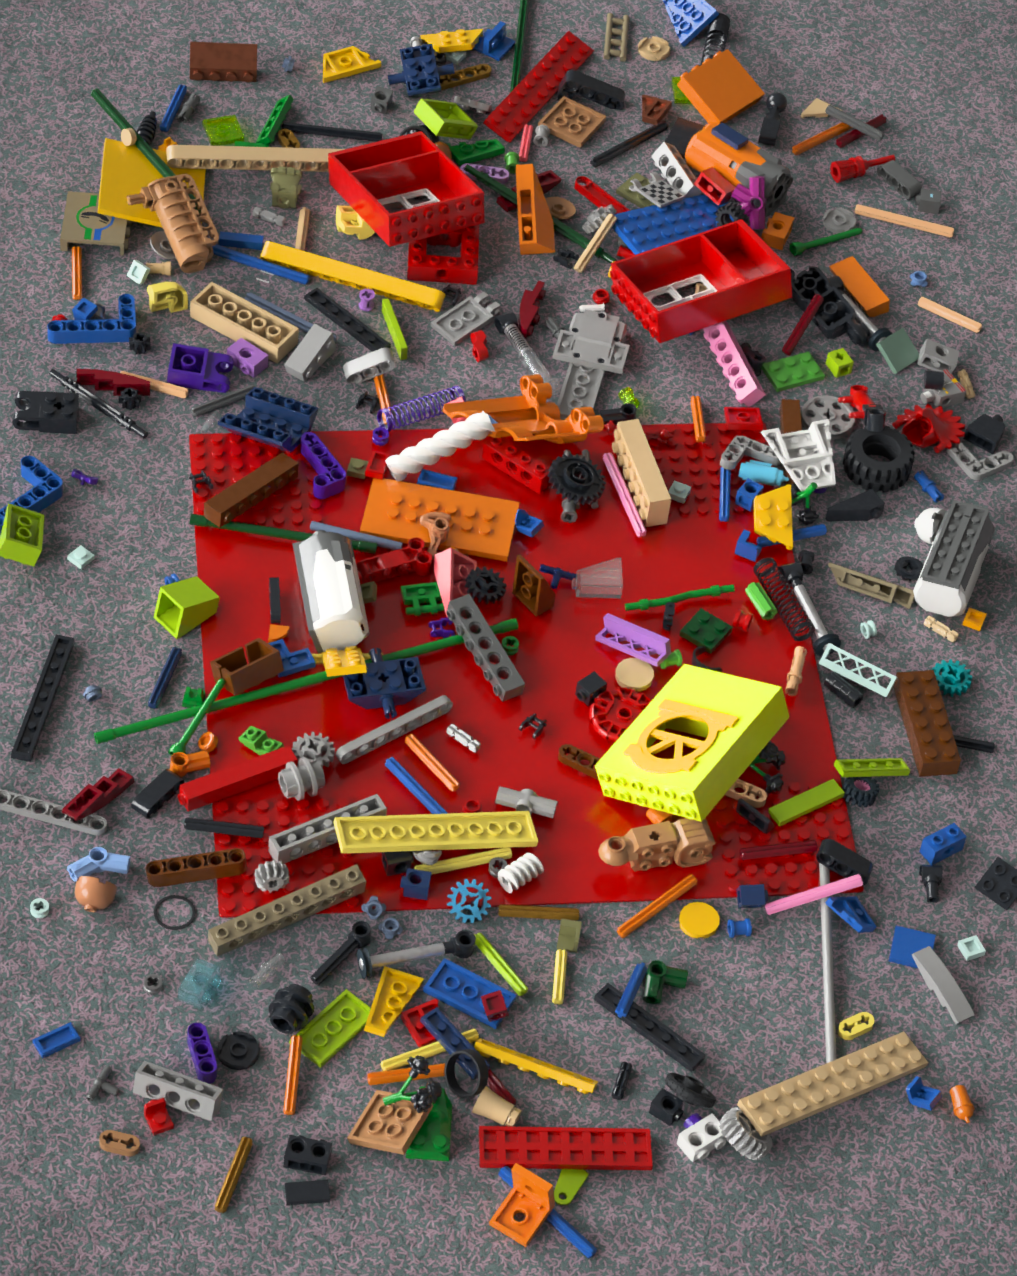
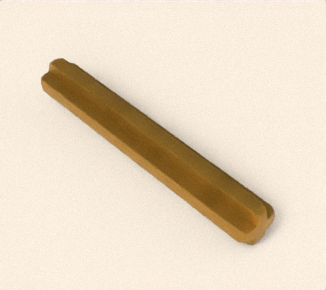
[498,904,579,921]
[215,1137,253,1213]

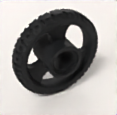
[665,1073,716,1108]

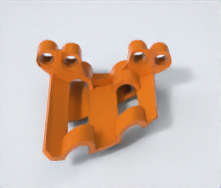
[443,374,604,444]

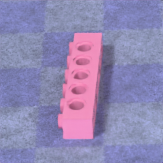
[703,321,766,407]

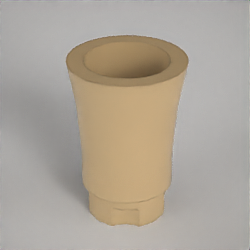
[472,1086,522,1126]

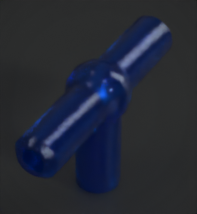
[539,564,577,589]

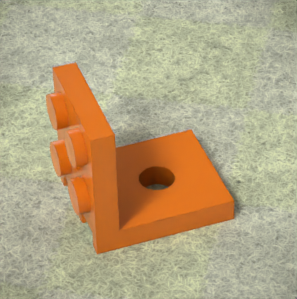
[489,1163,555,1247]

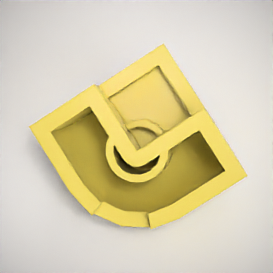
[336,205,375,240]
[147,281,188,313]

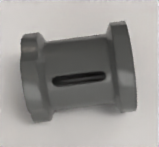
[561,498,579,523]

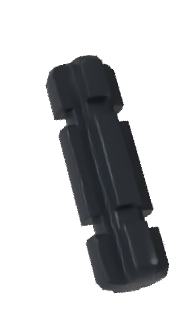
[611,1061,632,1100]

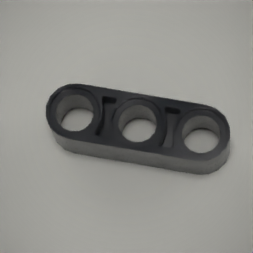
[131,769,185,819]
[816,839,873,885]

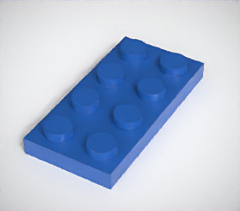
[423,958,517,1029]

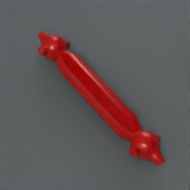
[603,420,674,443]

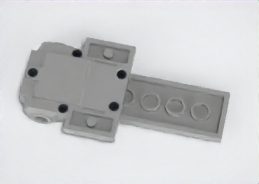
[552,309,630,419]

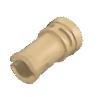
[146,261,171,276]

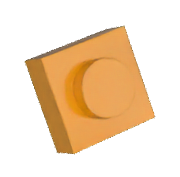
[962,607,987,631]

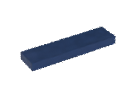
[420,1007,490,1080]

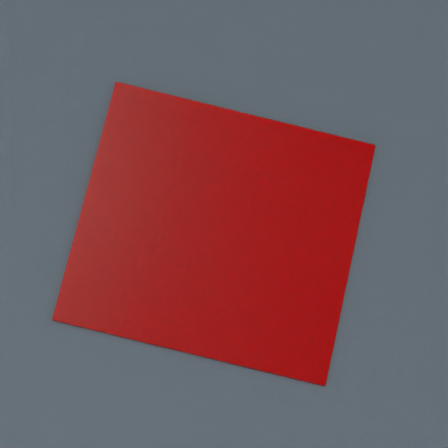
[189,422,864,918]

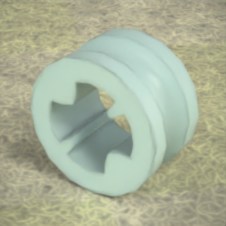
[860,620,877,639]
[30,898,49,918]

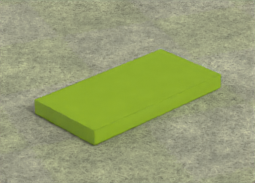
[289,989,371,1068]

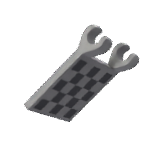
[629,172,685,208]

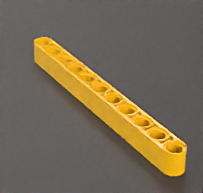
[260,241,445,312]

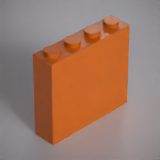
[677,49,765,124]

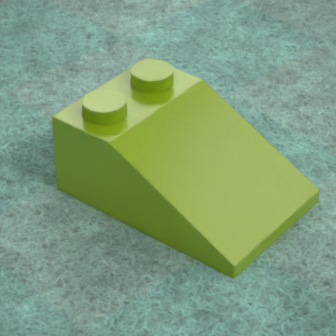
[0,503,44,567]

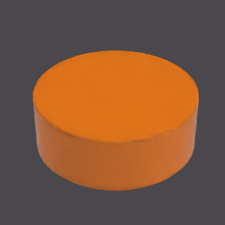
[198,732,218,752]

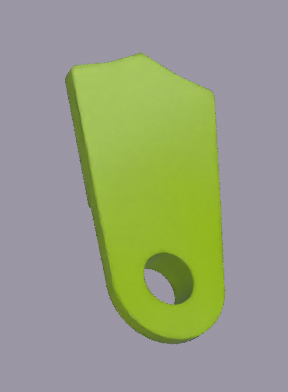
[554,1169,589,1205]

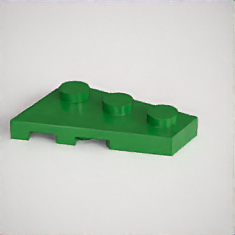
[446,139,505,166]

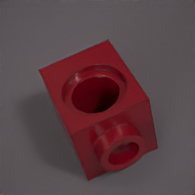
[481,990,509,1022]

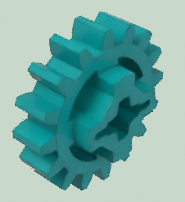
[932,659,973,697]

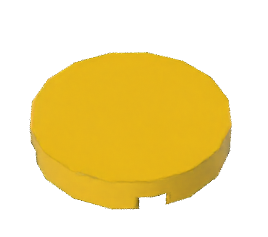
[679,902,720,939]

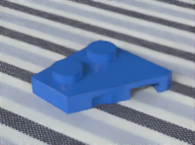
[825,896,877,933]

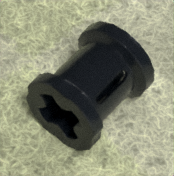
[798,550,815,574]

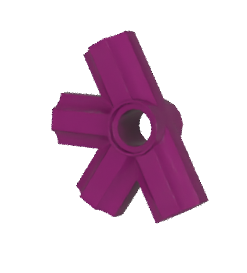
[732,176,767,229]

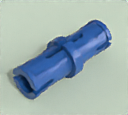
[914,470,944,503]

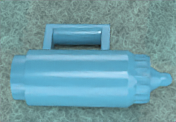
[738,460,789,486]

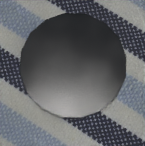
[217,1031,260,1070]

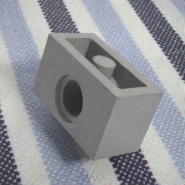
[917,339,959,374]

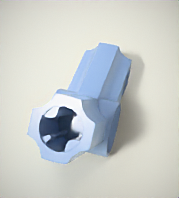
[67,847,131,882]

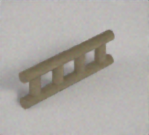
[603,13,630,62]

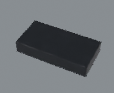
[284,1180,330,1206]

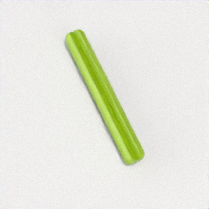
[475,932,528,996]

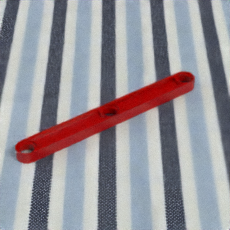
[574,176,630,214]

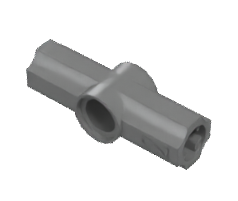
[495,786,558,818]

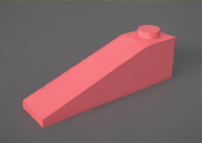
[434,548,477,618]

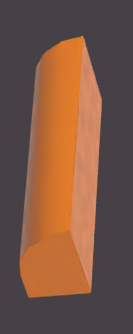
[829,256,890,317]

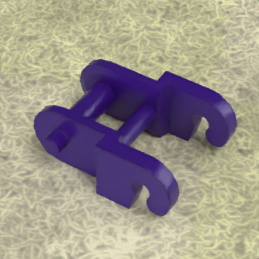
[428,618,455,639]

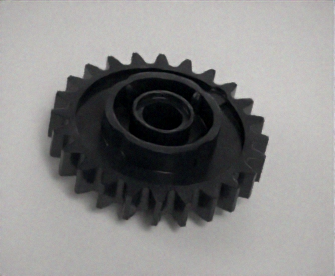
[547,453,606,505]

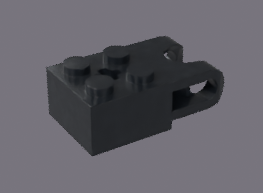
[12,391,79,434]

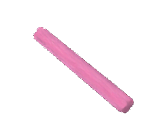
[765,874,863,915]

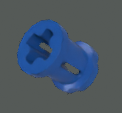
[727,918,752,938]

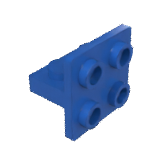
[473,21,516,61]

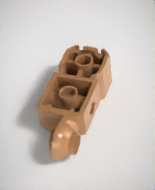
[598,818,716,871]

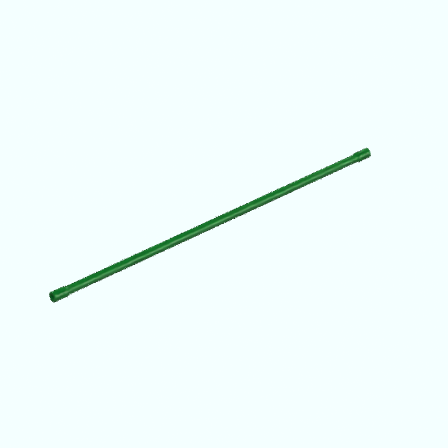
[94,618,518,744]

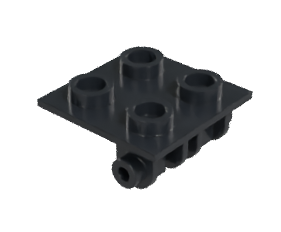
[974,857,1017,910]

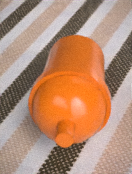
[949,1085,975,1123]

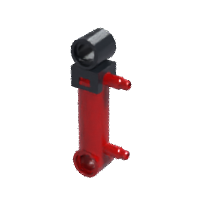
[838,385,886,432]

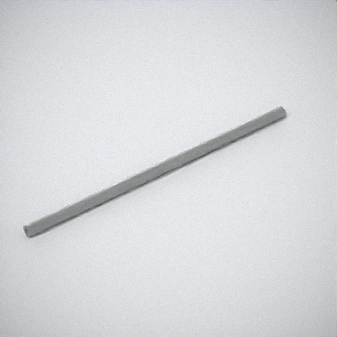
[819,863,837,1063]

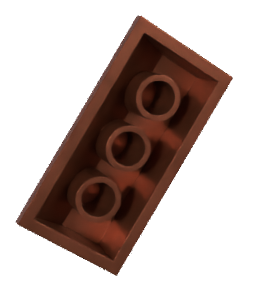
[190,42,257,82]

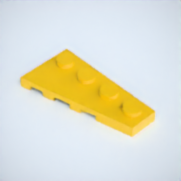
[364,966,424,1037]

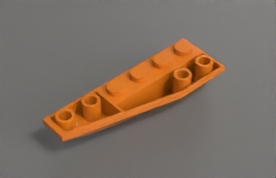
[516,164,555,255]

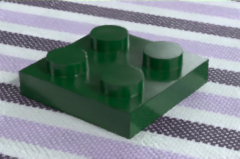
[679,608,733,654]

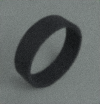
[444,1049,488,1098]

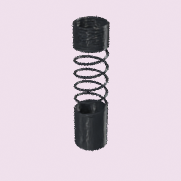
[700,13,730,66]

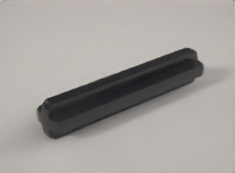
[953,735,995,753]

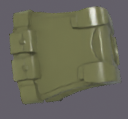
[270,166,302,208]

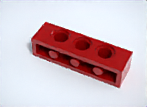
[482,437,551,495]

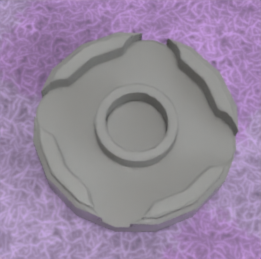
[822,208,857,234]

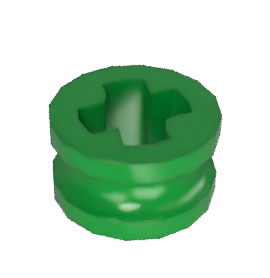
[502,636,519,655]

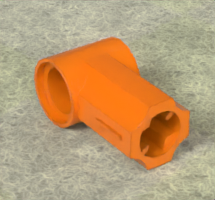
[170,751,211,777]

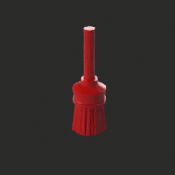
[830,155,895,183]

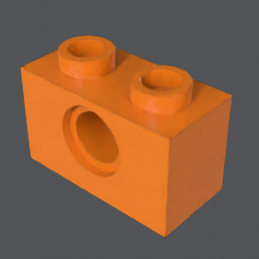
[761,212,794,250]

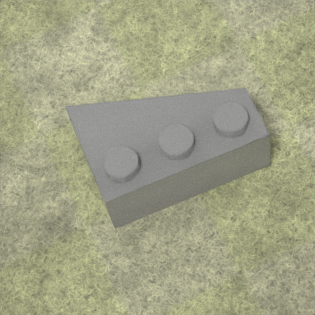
[284,323,337,382]

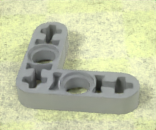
[720,436,781,470]
[946,442,1013,480]

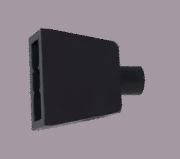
[963,414,1005,454]

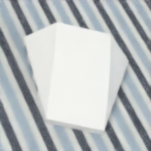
[761,419,836,491]

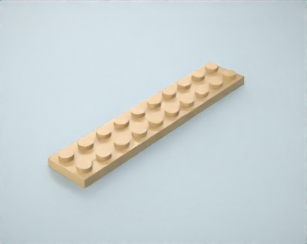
[737,1032,928,1137]

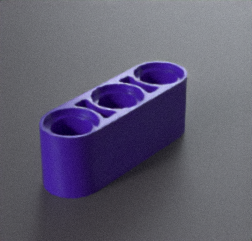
[187,1022,217,1084]

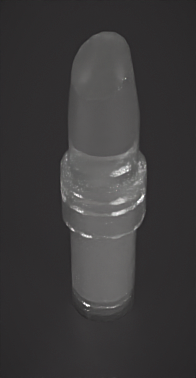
[200,409,220,434]

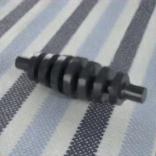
[137,111,157,146]

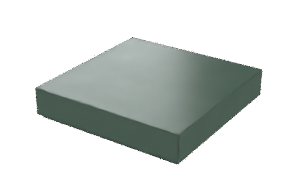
[876,328,919,374]

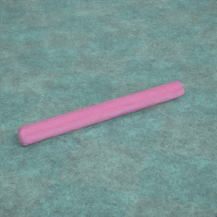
[603,452,647,537]

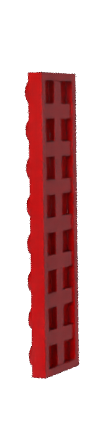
[478,1126,653,1170]

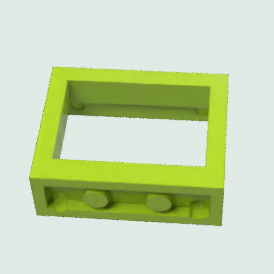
[414,98,478,140]

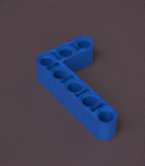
[47,294,136,344]
[0,455,63,536]

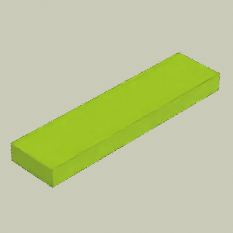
[381,298,408,360]
[834,758,910,777]
[768,779,845,826]

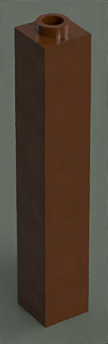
[779,399,802,486]

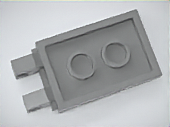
[431,292,501,346]

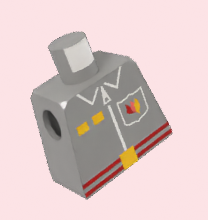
[920,369,966,407]

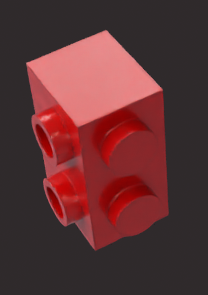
[694,167,736,206]

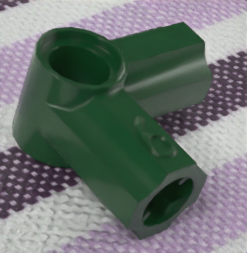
[643,960,688,1004]

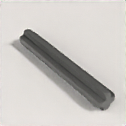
[825,105,884,141]
[191,384,255,417]

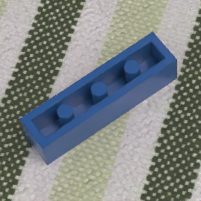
[219,231,264,250]

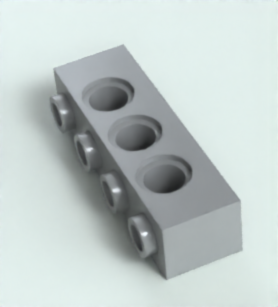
[651,142,702,198]
[133,1061,223,1121]

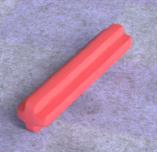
[519,124,533,162]

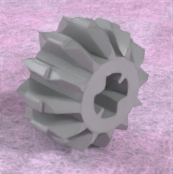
[254,859,289,893]

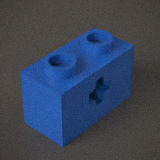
[919,823,967,865]

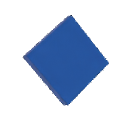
[889,925,936,968]

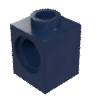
[400,868,432,900]
[736,884,768,909]

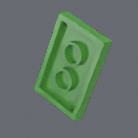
[761,352,825,392]

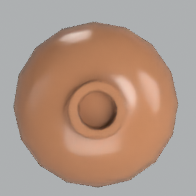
[75,876,117,913]

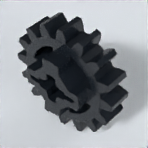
[465,567,507,605]

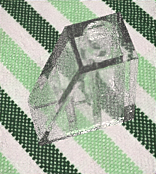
[572,558,623,599]

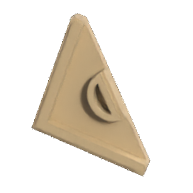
[800,98,842,119]

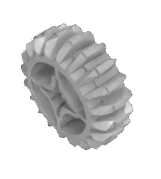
[719,1107,773,1161]

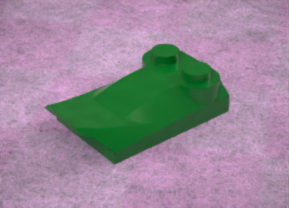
[406,1086,452,1161]

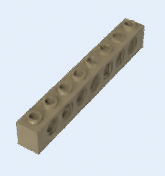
[208,864,366,956]

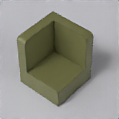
[557,919,582,953]

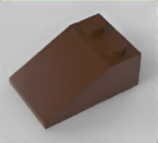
[512,554,556,617]

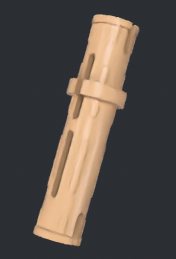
[785,646,807,696]

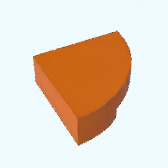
[268,624,290,643]

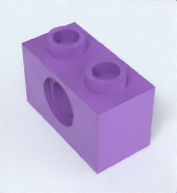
[227,338,268,378]

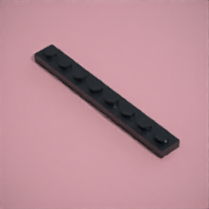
[11,634,75,762]

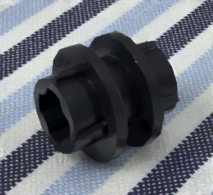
[268,984,314,1034]

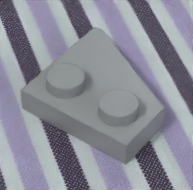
[454,96,492,114]

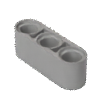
[343,348,395,384]

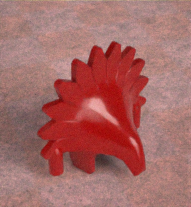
[892,404,965,453]

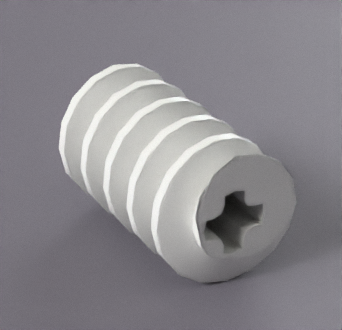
[498,853,544,893]

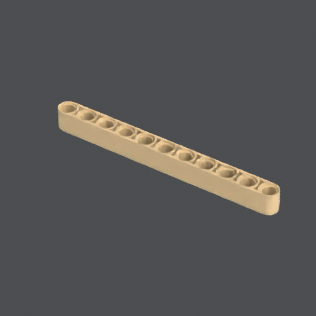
[166,145,344,172]

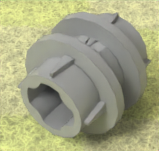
[278,757,325,801]

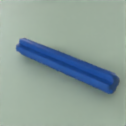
[160,84,187,132]
[719,467,731,522]
[756,524,827,547]
[615,962,648,1018]

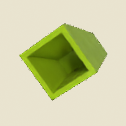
[154,576,220,639]

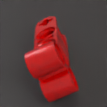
[356,537,432,583]

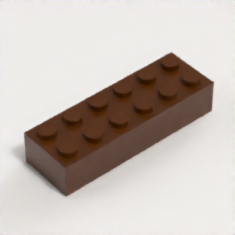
[893,670,961,777]

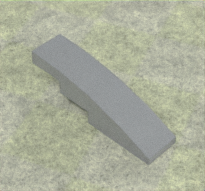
[911,946,975,1024]

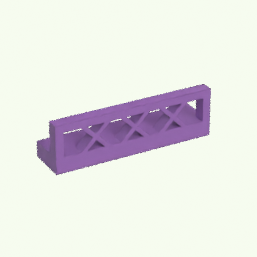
[595,613,671,667]

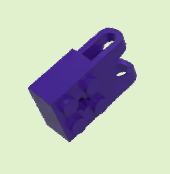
[167,343,234,393]

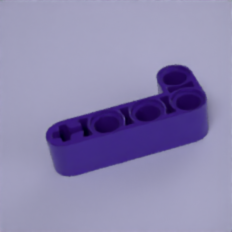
[300,432,346,499]

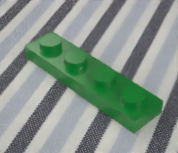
[256,94,294,144]

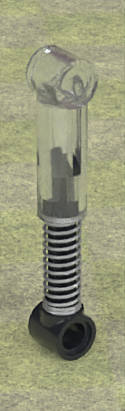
[495,312,561,397]

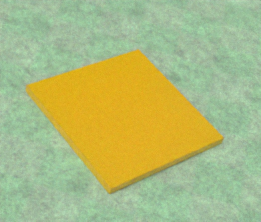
[97,138,206,228]

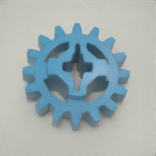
[447,879,492,923]

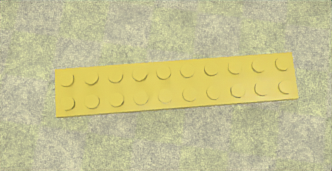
[334,811,538,854]

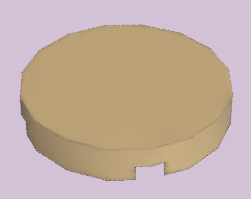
[638,36,670,61]
[615,658,654,692]

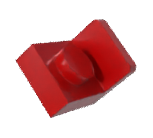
[144,1098,174,1136]

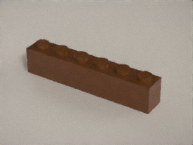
[204,452,299,528]

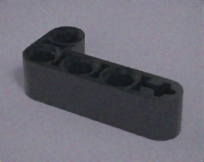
[557,70,625,110]

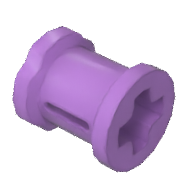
[359,289,375,311]

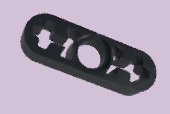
[269,577,281,624]

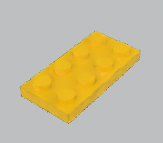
[322,646,367,677]

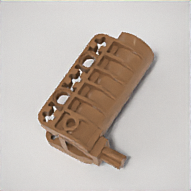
[127,174,219,274]

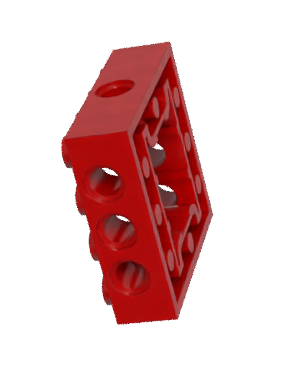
[407,225,479,285]

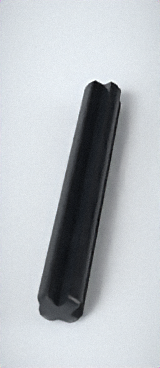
[184,817,264,838]

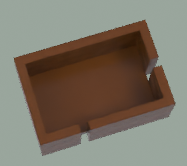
[210,638,284,695]

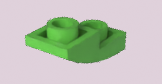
[239,726,284,755]

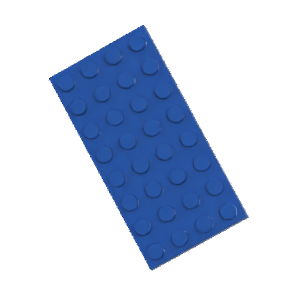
[612,194,750,255]

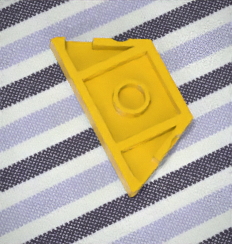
[420,29,484,53]
[323,46,381,83]
[754,485,793,550]

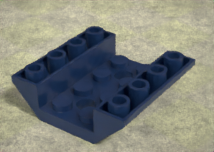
[218,387,318,453]

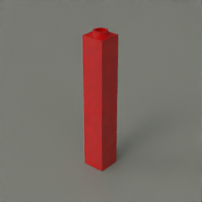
[178,745,298,812]

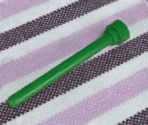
[789,228,862,256]
[168,678,225,756]

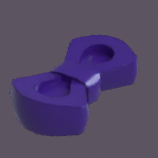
[71,469,98,485]

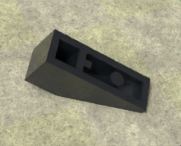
[825,489,885,522]

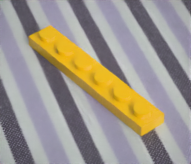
[474,1038,598,1094]

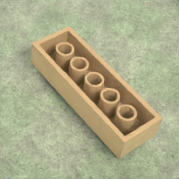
[190,282,299,363]
[612,419,671,527]

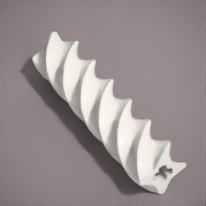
[385,411,495,482]

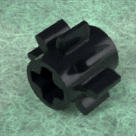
[129,333,151,354]
[118,388,141,410]

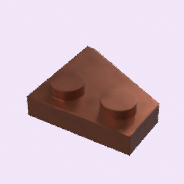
[642,94,672,125]

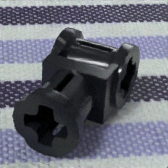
[740,343,766,377]

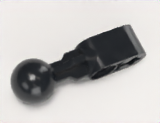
[758,92,787,146]

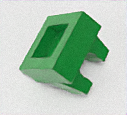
[182,687,205,708]

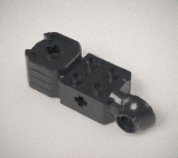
[791,266,871,348]

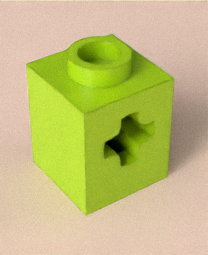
[826,348,854,378]

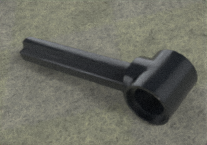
[310,921,371,985]

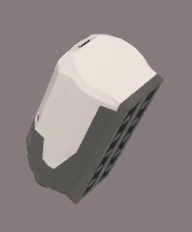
[913,500,995,617]
[293,530,370,654]

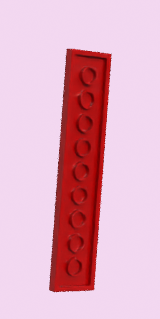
[483,31,594,143]

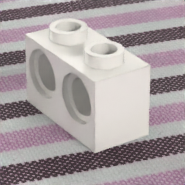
[677,1113,726,1162]

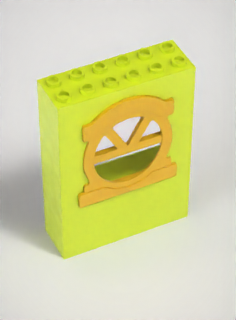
[595,664,790,822]

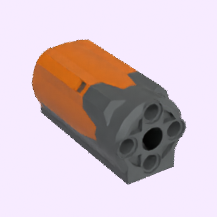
[685,122,793,218]

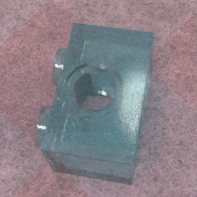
[178,958,222,1009]

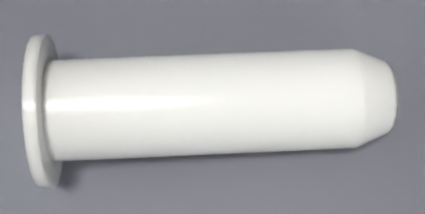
[579,303,604,312]

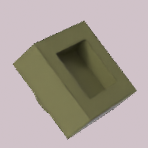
[347,458,369,479]
[360,581,377,604]

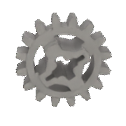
[582,204,616,234]
[292,732,335,769]

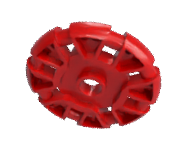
[589,687,652,743]

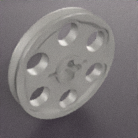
[801,395,855,440]

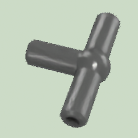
[86,1066,120,1101]

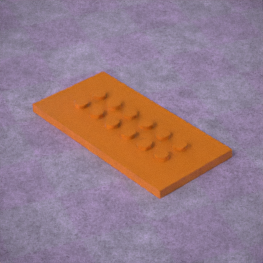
[360,478,520,561]

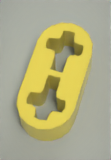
[838,1012,874,1040]

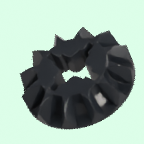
[894,556,924,581]

